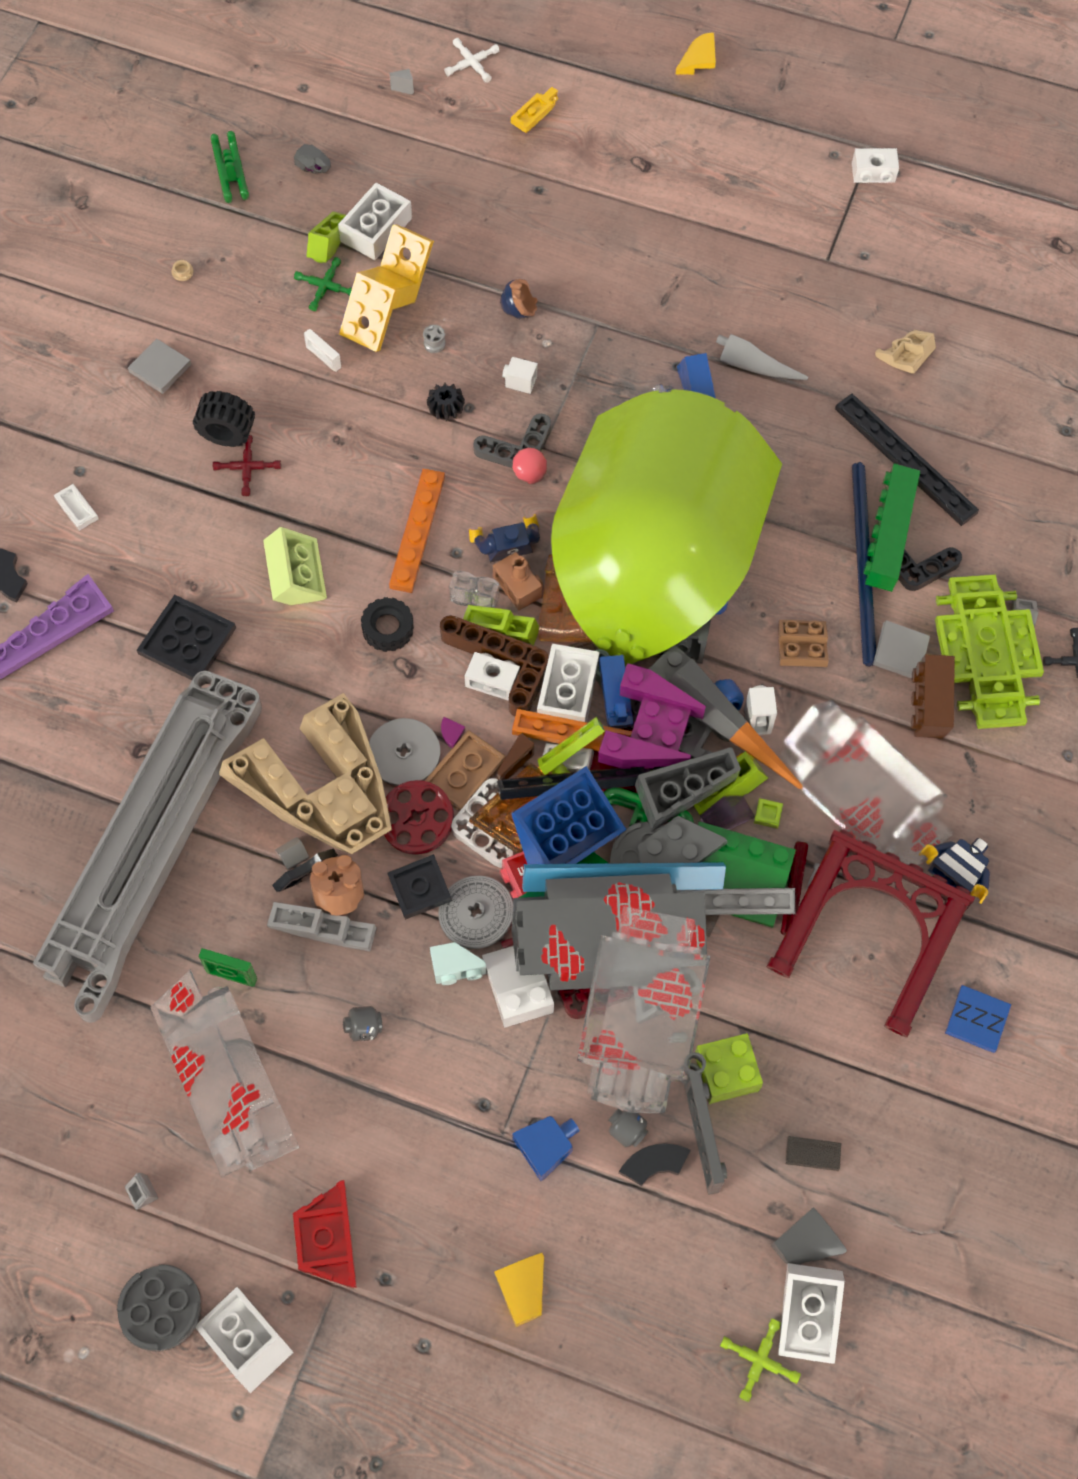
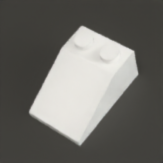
[537,644,599,722]
[482,946,554,1028]
[778,1263,845,1364]
[195,1287,293,1393]

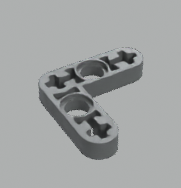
[473,413,551,469]

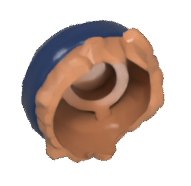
[500,279,538,319]

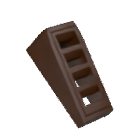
[497,733,534,780]

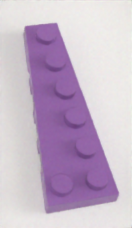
[0,574,114,680]

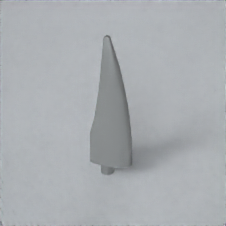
[716,334,808,380]

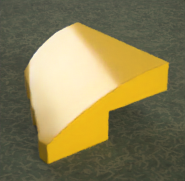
[676,32,716,75]
[494,1253,544,1327]

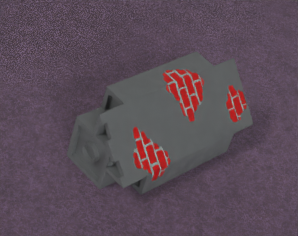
[511,874,707,990]

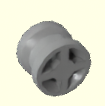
[423,325,446,353]

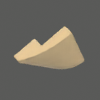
[875,330,936,374]

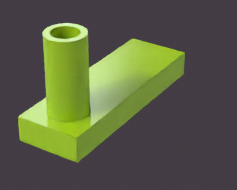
[538,717,605,775]

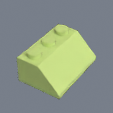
[263,527,327,605]

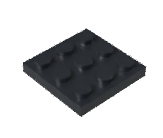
[137,594,236,680]

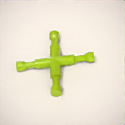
[720,1318,801,1402]

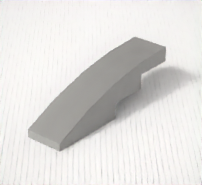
[267,902,377,951]

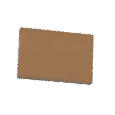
[425,730,506,812]

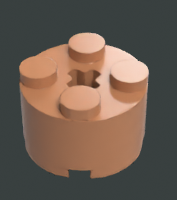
[310,855,364,916]

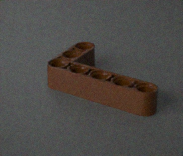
[440,615,549,717]

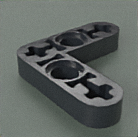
[898,547,962,591]

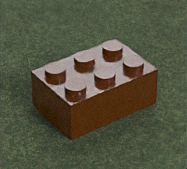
[911,654,955,738]

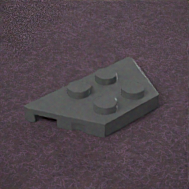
[638,816,728,863]

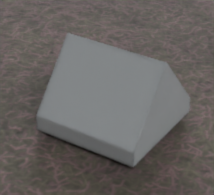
[275,837,309,870]
[125,1173,158,1210]

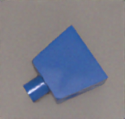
[512,1116,580,1181]

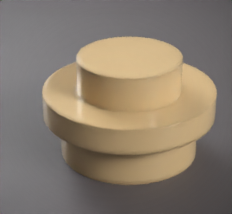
[171,260,194,281]

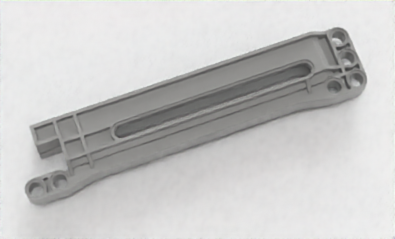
[33,671,262,1023]

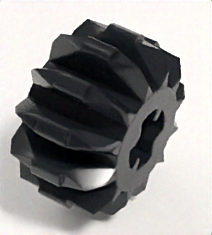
[427,382,465,421]

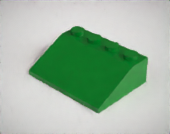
[698,821,796,928]

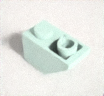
[430,942,486,985]

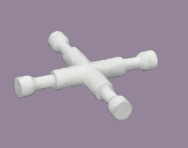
[444,38,499,83]

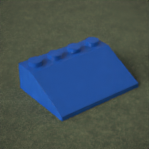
[511,766,627,864]

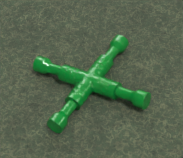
[294,257,352,311]

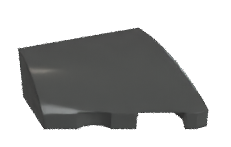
[771,1207,847,1265]

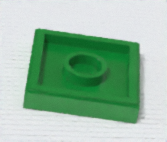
[198,948,258,987]

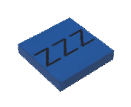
[945,985,1011,1053]

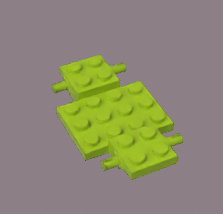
[935,574,1044,729]

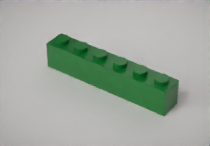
[863,463,920,592]

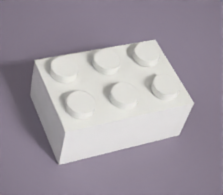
[338,183,412,260]

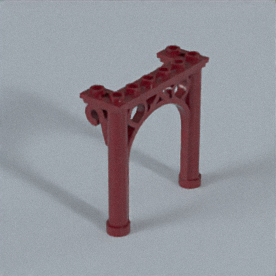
[766,829,975,1038]

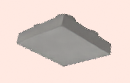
[128,339,192,394]
[873,620,930,679]

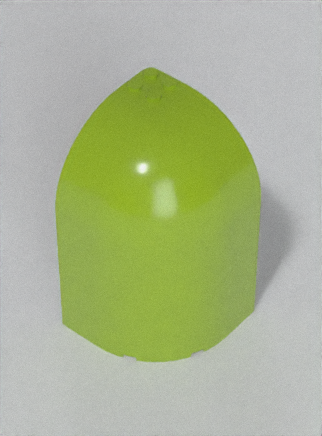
[551,389,782,666]

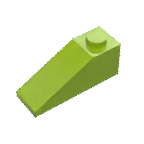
[306,211,346,263]
[694,751,768,815]

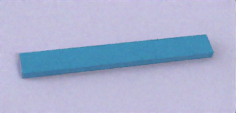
[522,862,726,892]

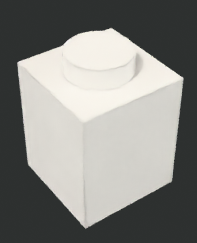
[502,357,537,394]

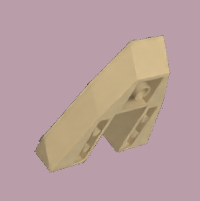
[219,693,392,854]

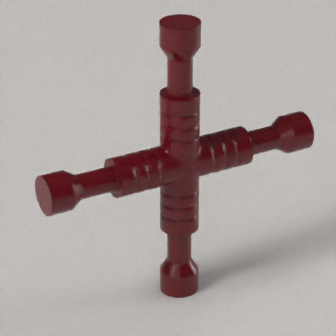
[213,435,281,497]

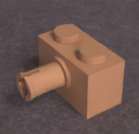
[493,552,543,611]

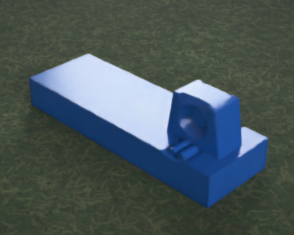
[598,655,633,728]

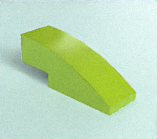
[463,605,540,646]

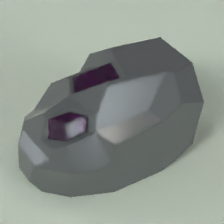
[294,144,331,174]

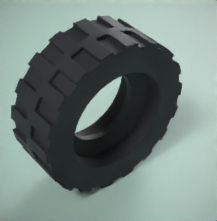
[361,597,414,652]

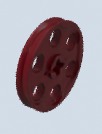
[384,780,454,855]

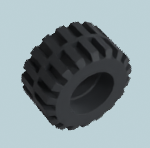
[193,391,255,447]

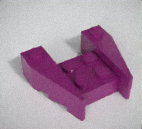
[598,663,706,769]

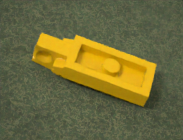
[511,87,558,134]

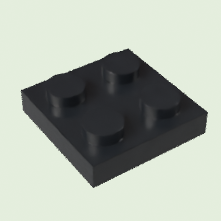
[387,854,452,920]

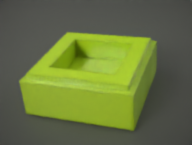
[754,798,783,829]

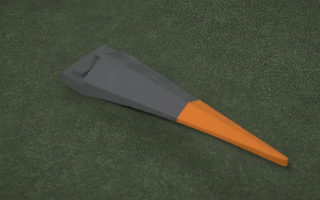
[649,645,803,789]

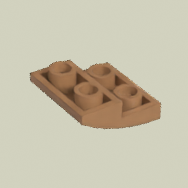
[778,620,829,667]

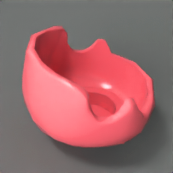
[512,448,547,484]

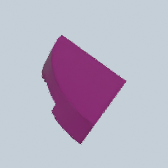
[441,717,465,748]

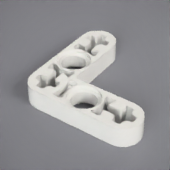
[451,778,513,868]

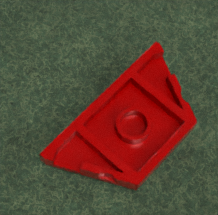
[293,1180,357,1288]

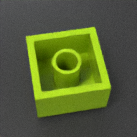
[695,1033,763,1104]

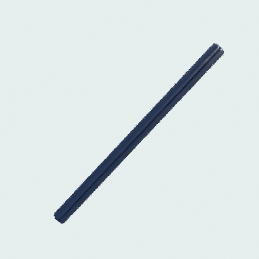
[852,462,876,667]

